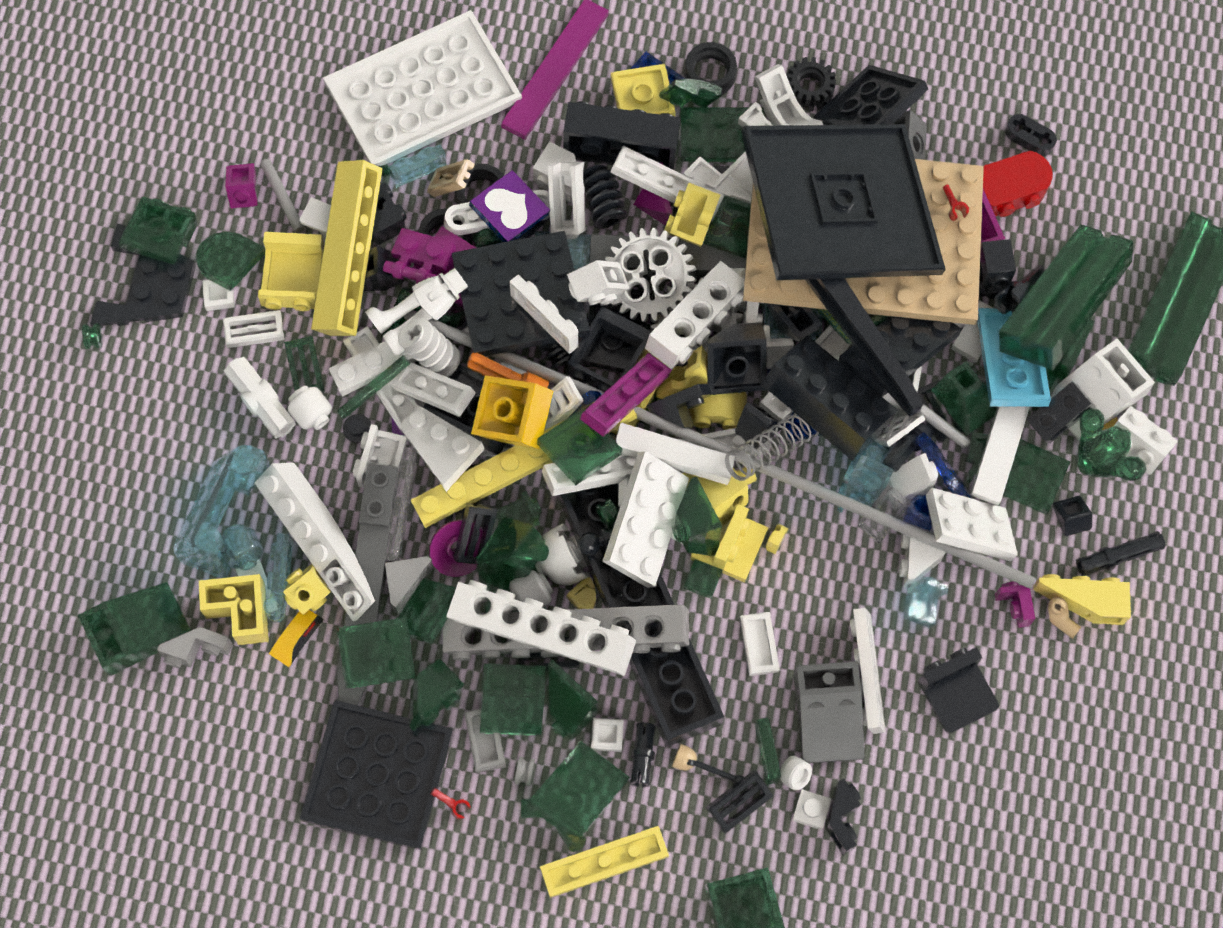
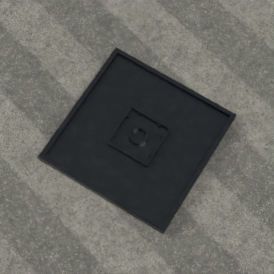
[741,124,946,280]

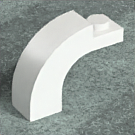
[754,64,823,126]

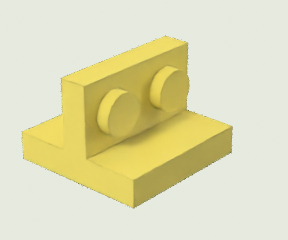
[690,504,769,583]

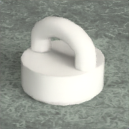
[780,756,812,790]

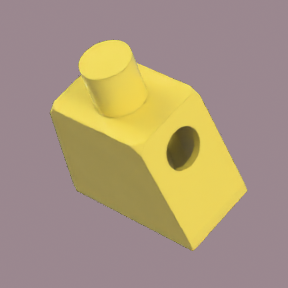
[682,467,757,529]

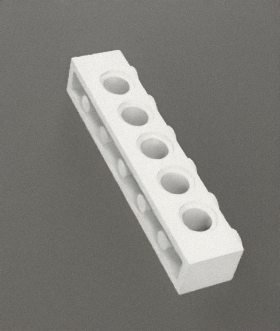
[446,580,636,676]

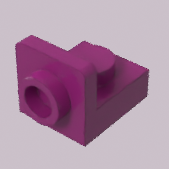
[225,163,258,208]
[994,581,1036,628]

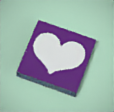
[469,170,550,243]

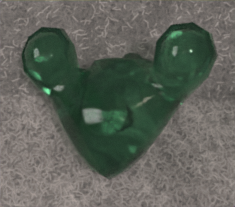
[1077,408,1147,481]

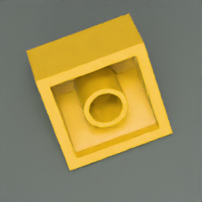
[471,375,553,449]

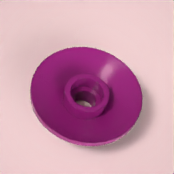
[429,520,483,577]

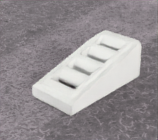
[544,377,584,430]

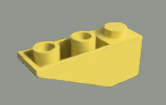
[1033,574,1131,625]

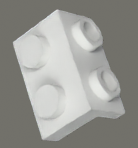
[1104,406,1178,475]
[353,424,408,488]

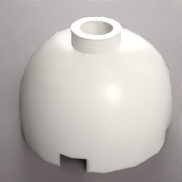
[534,523,590,585]

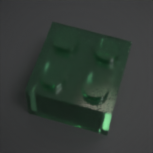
[705,867,785,928]

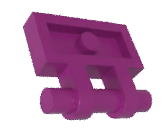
[383,228,456,284]

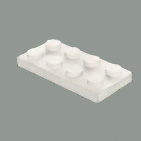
[602,451,689,588]

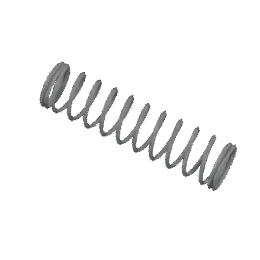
[725,413,819,481]

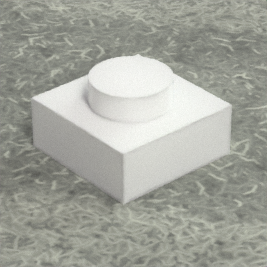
[792,789,831,830]

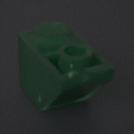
[409,659,465,731]

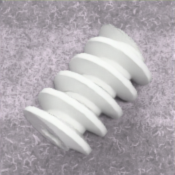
[398,318,461,377]

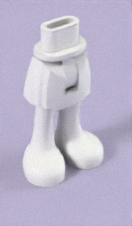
[365,268,468,356]

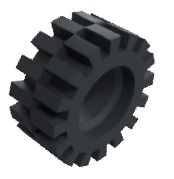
[787,57,836,112]

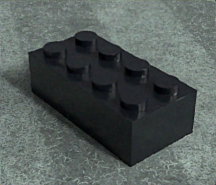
[563,101,681,170]
[762,335,898,461]

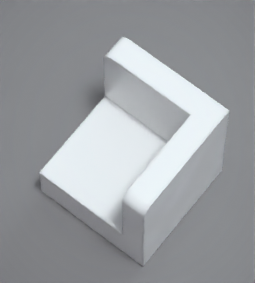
[300,197,331,242]
[763,325,794,369]

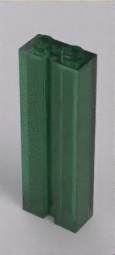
[1127,211,1223,386]
[999,224,1133,370]

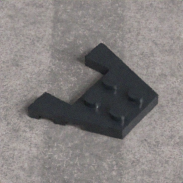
[90,224,196,329]

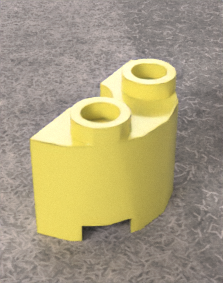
[664,183,720,247]
[656,345,708,399]
[688,383,747,430]

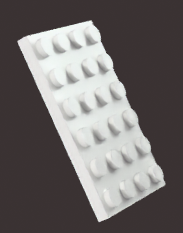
[323,10,522,167]

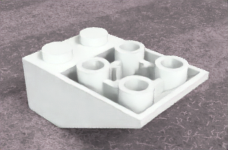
[1050,339,1155,442]

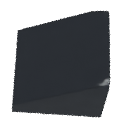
[1053,495,1092,536]

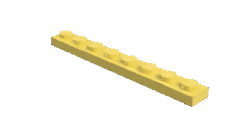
[411,409,637,528]

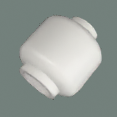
[288,386,332,430]

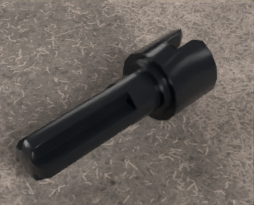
[995,265,1049,316]
[883,419,935,473]

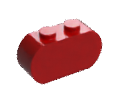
[983,151,1053,217]

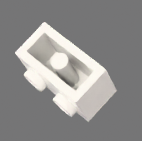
[567,260,630,306]

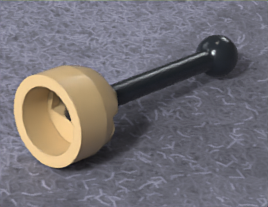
[672,744,744,785]

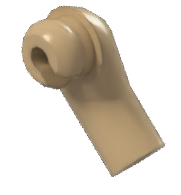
[1048,597,1081,639]

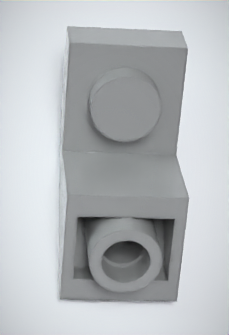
[157,627,233,668]

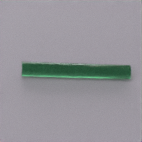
[337,355,410,419]

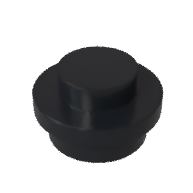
[343,414,371,443]

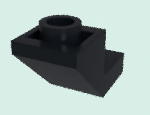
[826,778,861,856]

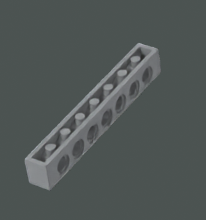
[443,604,689,661]

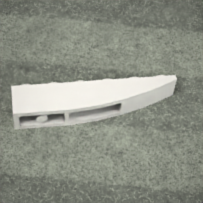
[255,463,375,621]

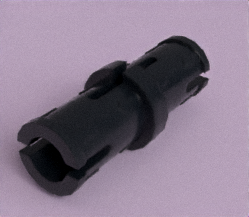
[630,722,656,788]

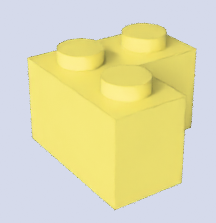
[199,574,269,645]

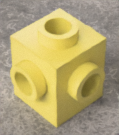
[283,564,331,614]

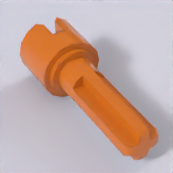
[467,352,549,388]

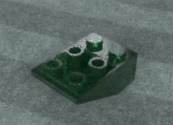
[77,582,191,676]

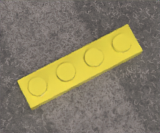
[540,826,669,898]

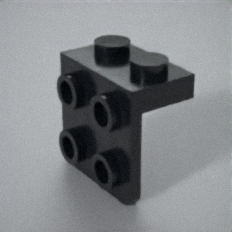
[918,647,999,733]

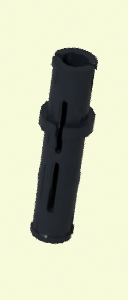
[1076,531,1166,576]

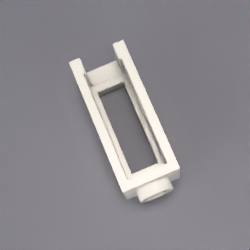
[548,162,587,239]

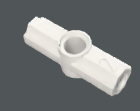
[223,357,296,439]

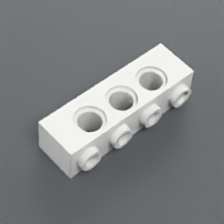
[645,261,744,370]

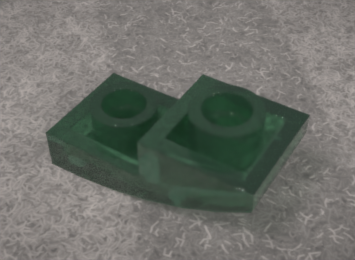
[659,79,722,108]

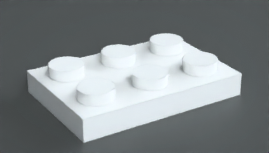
[926,488,1018,562]

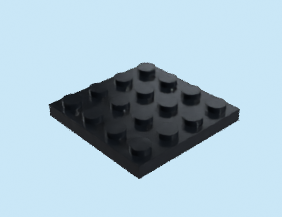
[452,231,590,356]
[300,700,454,851]

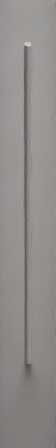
[404,310,1036,589]

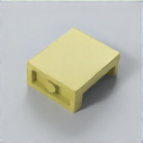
[258,232,324,311]

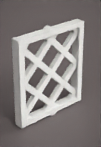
[872,410,925,447]

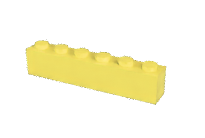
[311,160,382,336]

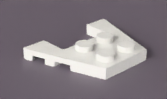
[683,102,773,207]

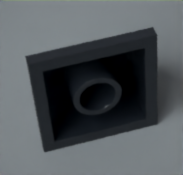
[707,322,767,395]

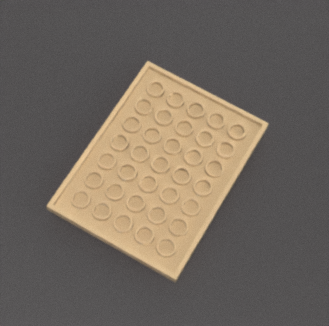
[743,159,984,325]

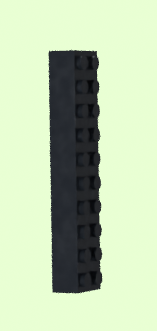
[556,447,724,748]

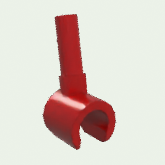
[942,184,969,221]
[430,787,471,820]

